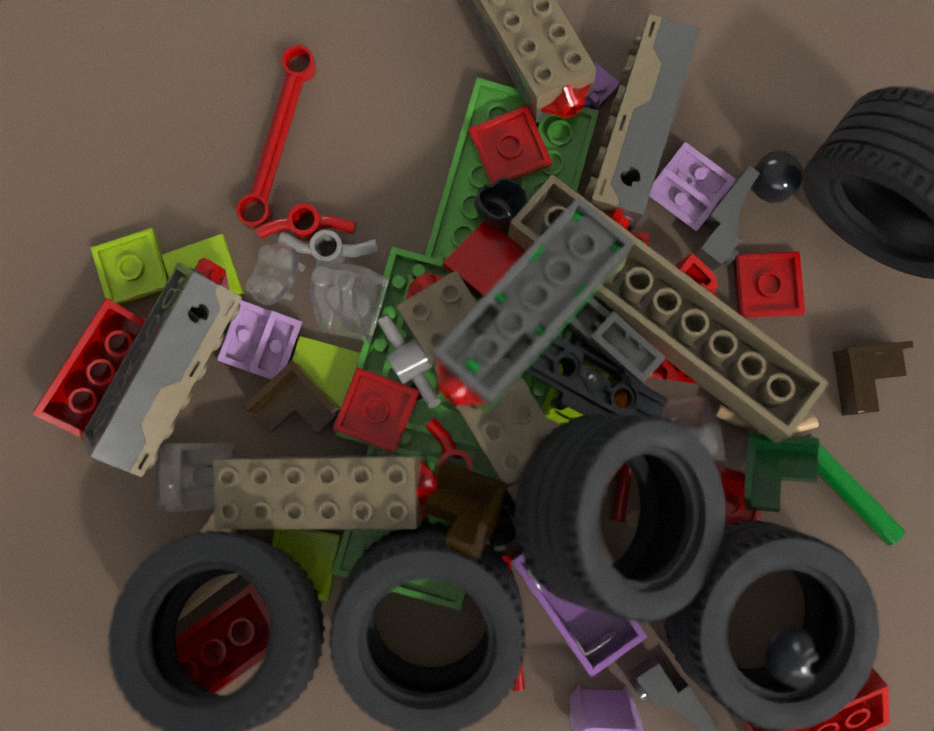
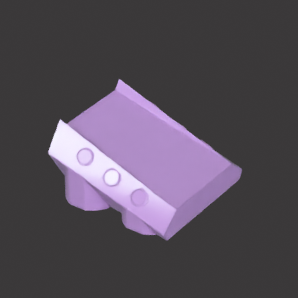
[569,684,645,731]

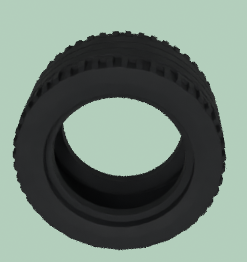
[803,86,934,279]
[515,414,725,623]
[664,520,880,731]
[329,522,526,731]
[108,531,325,731]

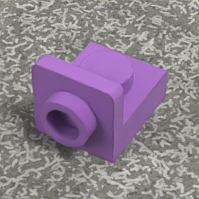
[583,63,619,110]

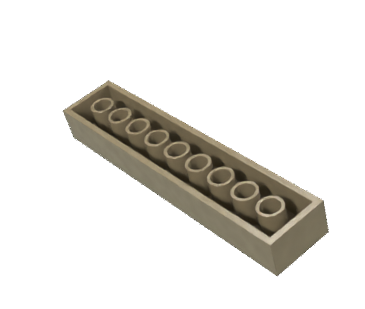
[508,174,830,443]

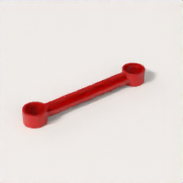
[236,45,316,230]

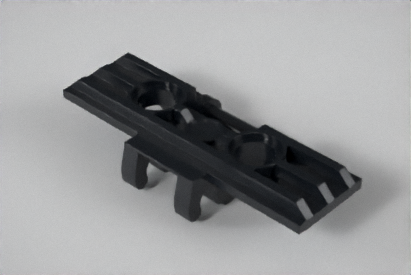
[525,336,668,417]

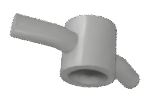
[278,230,378,268]
[377,314,441,408]

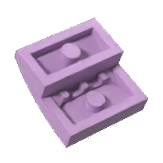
[649,142,737,231]
[217,300,302,379]

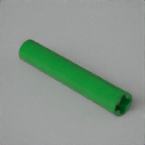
[804,434,905,546]

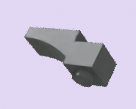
[695,166,760,271]
[566,297,666,385]
[631,656,719,731]

